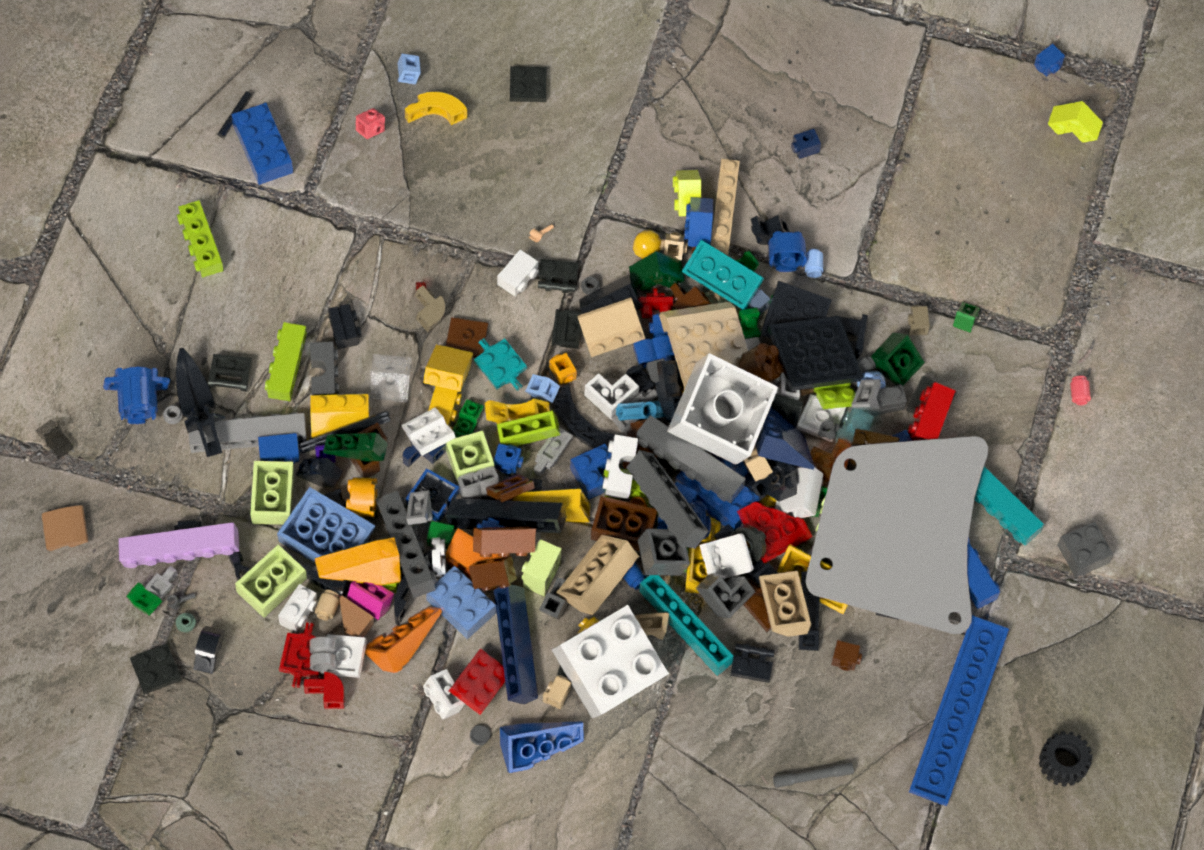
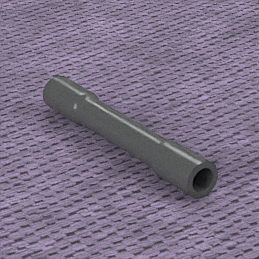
[773,762,854,788]

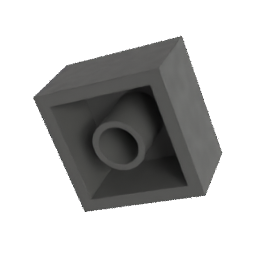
[1057,522,1114,578]
[638,529,690,576]

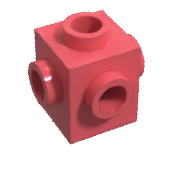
[356,108,385,139]

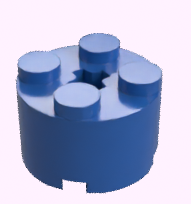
[768,231,807,272]

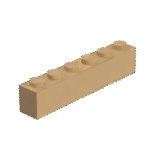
[711,159,740,256]

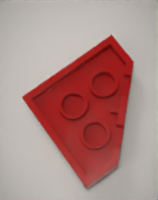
[737,502,813,563]

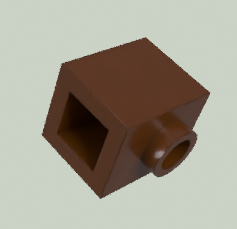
[831,640,863,671]

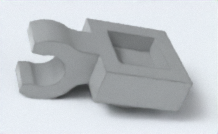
[145,566,178,600]

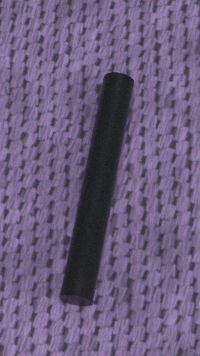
[217,91,252,138]

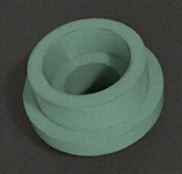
[176,613,196,633]

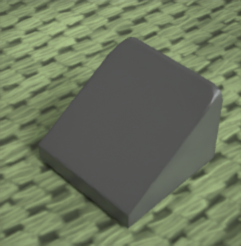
[646,358,665,385]

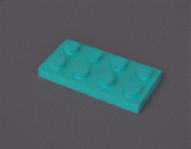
[682,240,764,310]

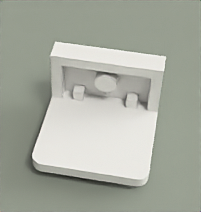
[700,533,753,579]

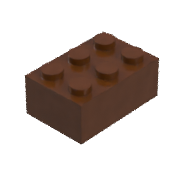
[591,496,657,551]

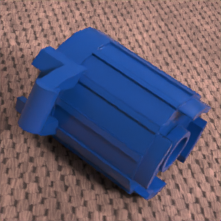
[103,367,170,424]

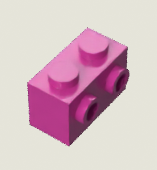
[347,581,394,620]

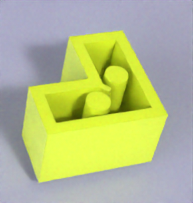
[1048,101,1103,143]
[672,170,701,216]

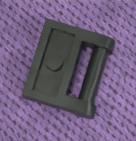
[208,354,252,392]

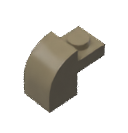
[415,285,445,332]

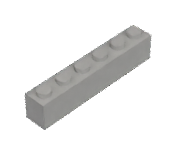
[189,412,307,453]

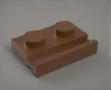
[486,474,535,502]

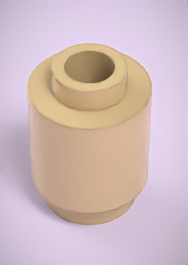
[315,590,340,621]

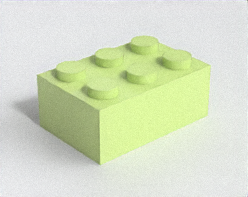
[250,461,294,525]
[235,545,307,618]

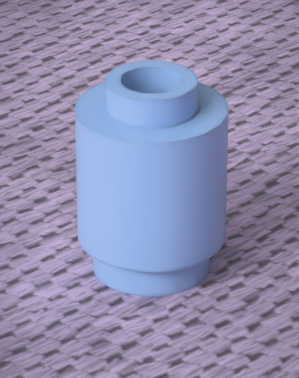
[805,249,823,278]

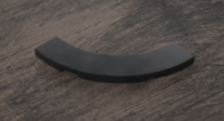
[553,384,628,453]

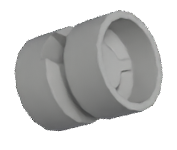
[310,637,336,672]

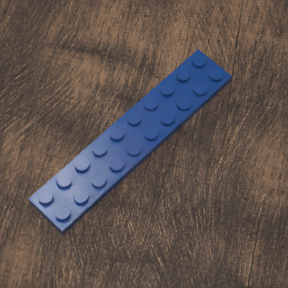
[909,615,1009,806]

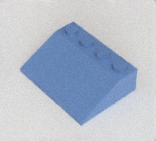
[277,487,375,564]

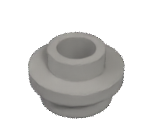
[163,405,183,424]

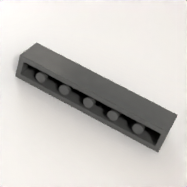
[636,415,746,503]
[626,450,709,548]

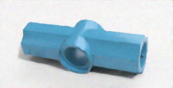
[616,401,665,420]

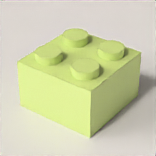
[446,431,494,484]
[521,539,562,596]

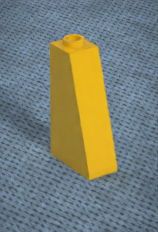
[511,489,591,522]

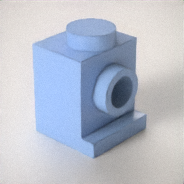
[398,54,421,84]
[525,374,560,403]

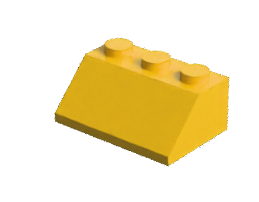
[310,394,369,438]

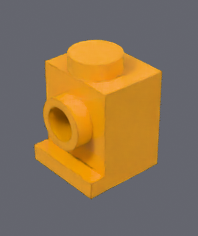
[549,353,577,384]

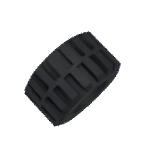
[1039,731,1092,787]

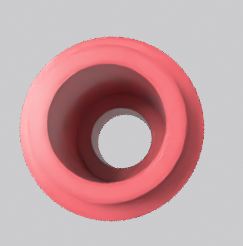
[1070,376,1091,405]

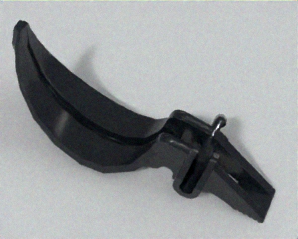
[176,348,226,457]

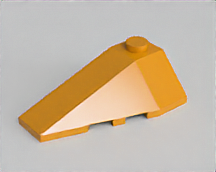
[315,538,401,586]

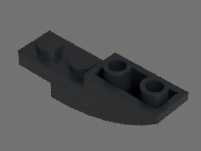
[655,361,682,425]

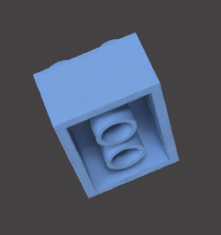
[426,566,496,640]

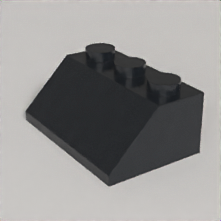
[579,274,644,314]

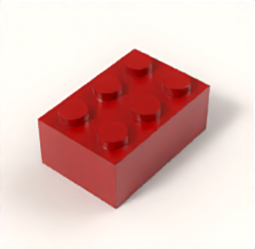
[907,382,956,441]

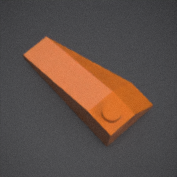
[365,607,442,673]

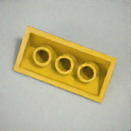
[685,515,721,594]
[777,544,848,614]

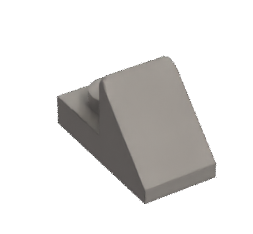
[852,379,881,410]
[406,490,433,525]

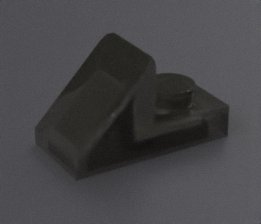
[35,420,74,459]

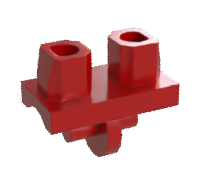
[638,288,673,318]

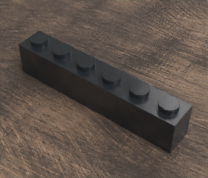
[446,498,567,533]

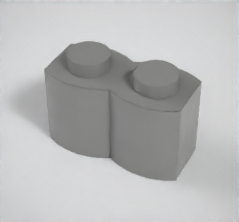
[457,467,499,499]

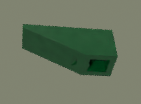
[323,433,388,461]

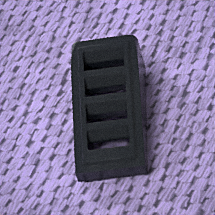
[308,570,348,598]

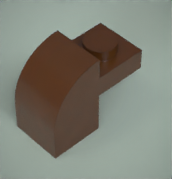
[670,283,712,310]

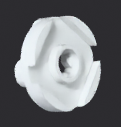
[432,537,446,577]

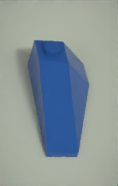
[500,721,584,773]

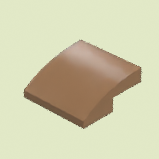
[42,505,89,551]

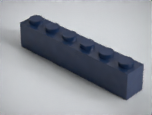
[494,584,538,705]

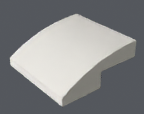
[402,408,456,455]

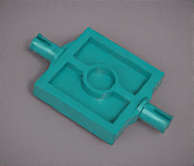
[474,338,527,391]

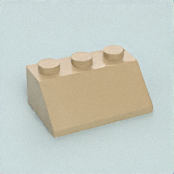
[577,298,645,357]
[759,571,811,637]

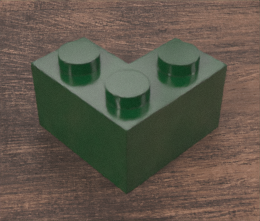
[629,251,684,291]

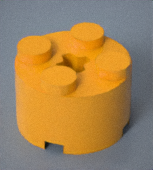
[346,477,377,517]

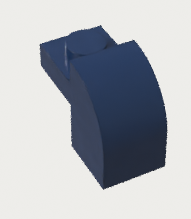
[402,440,446,468]

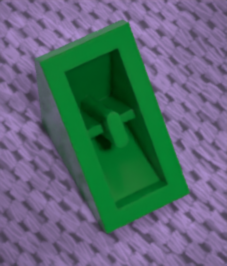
[953,301,980,333]

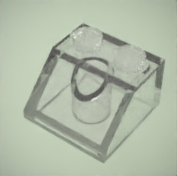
[370,354,412,402]

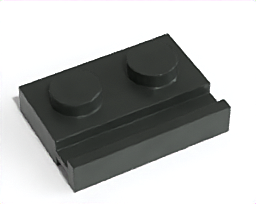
[552,309,582,349]

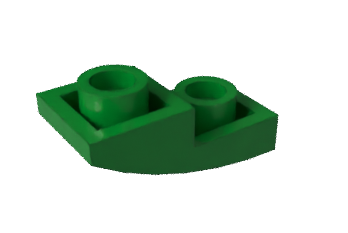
[452,399,484,438]

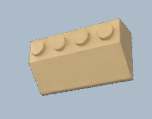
[556,535,639,615]

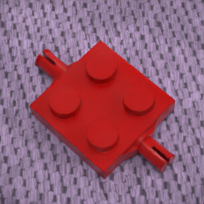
[279,622,320,688]

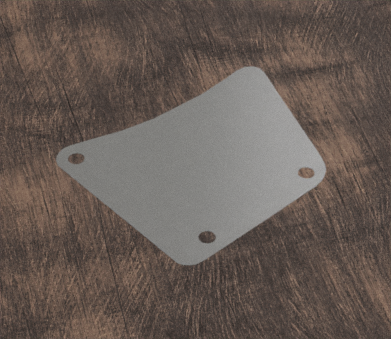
[806,436,988,634]

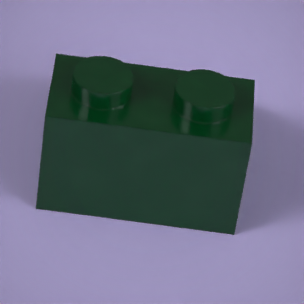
[870,332,925,386]

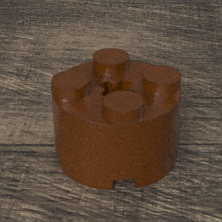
[739,343,784,383]

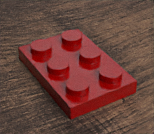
[449,648,505,715]

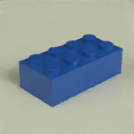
[231,103,293,185]
[675,471,760,530]

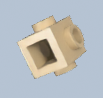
[660,232,688,260]

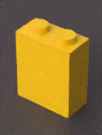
[423,344,473,392]

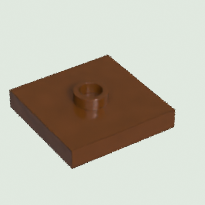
[446,317,488,358]

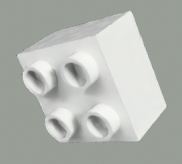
[667,353,778,465]
[552,605,669,718]

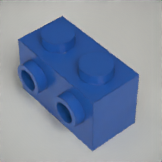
[258,433,300,464]

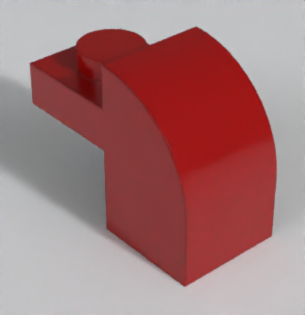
[304,672,345,709]

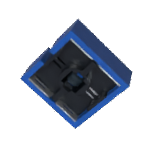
[406,468,460,523]

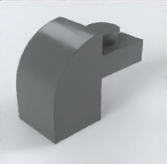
[539,577,568,620]

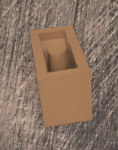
[339,596,374,637]

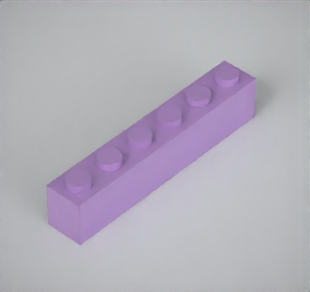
[119,522,239,568]

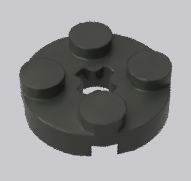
[730,525,766,564]

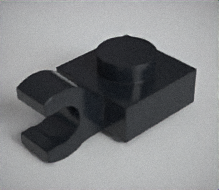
[228,550,250,580]

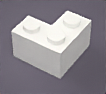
[584,373,639,420]

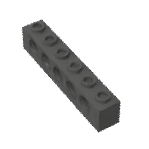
[376,491,437,598]

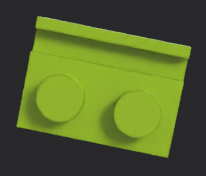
[813,383,856,409]

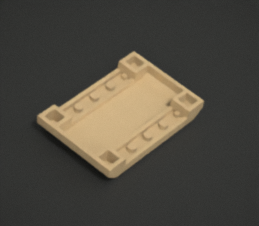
[659,302,748,388]

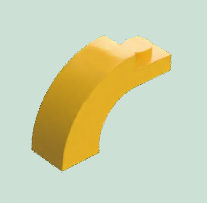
[405,92,467,125]
[485,399,550,424]

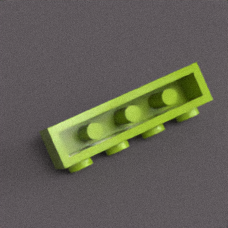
[176,200,223,278]
[265,322,307,402]

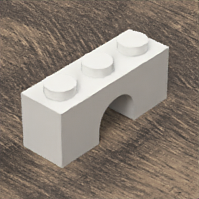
[602,435,638,499]

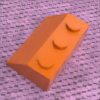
[446,528,501,590]

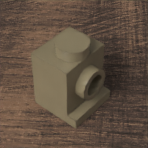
[908,305,930,336]

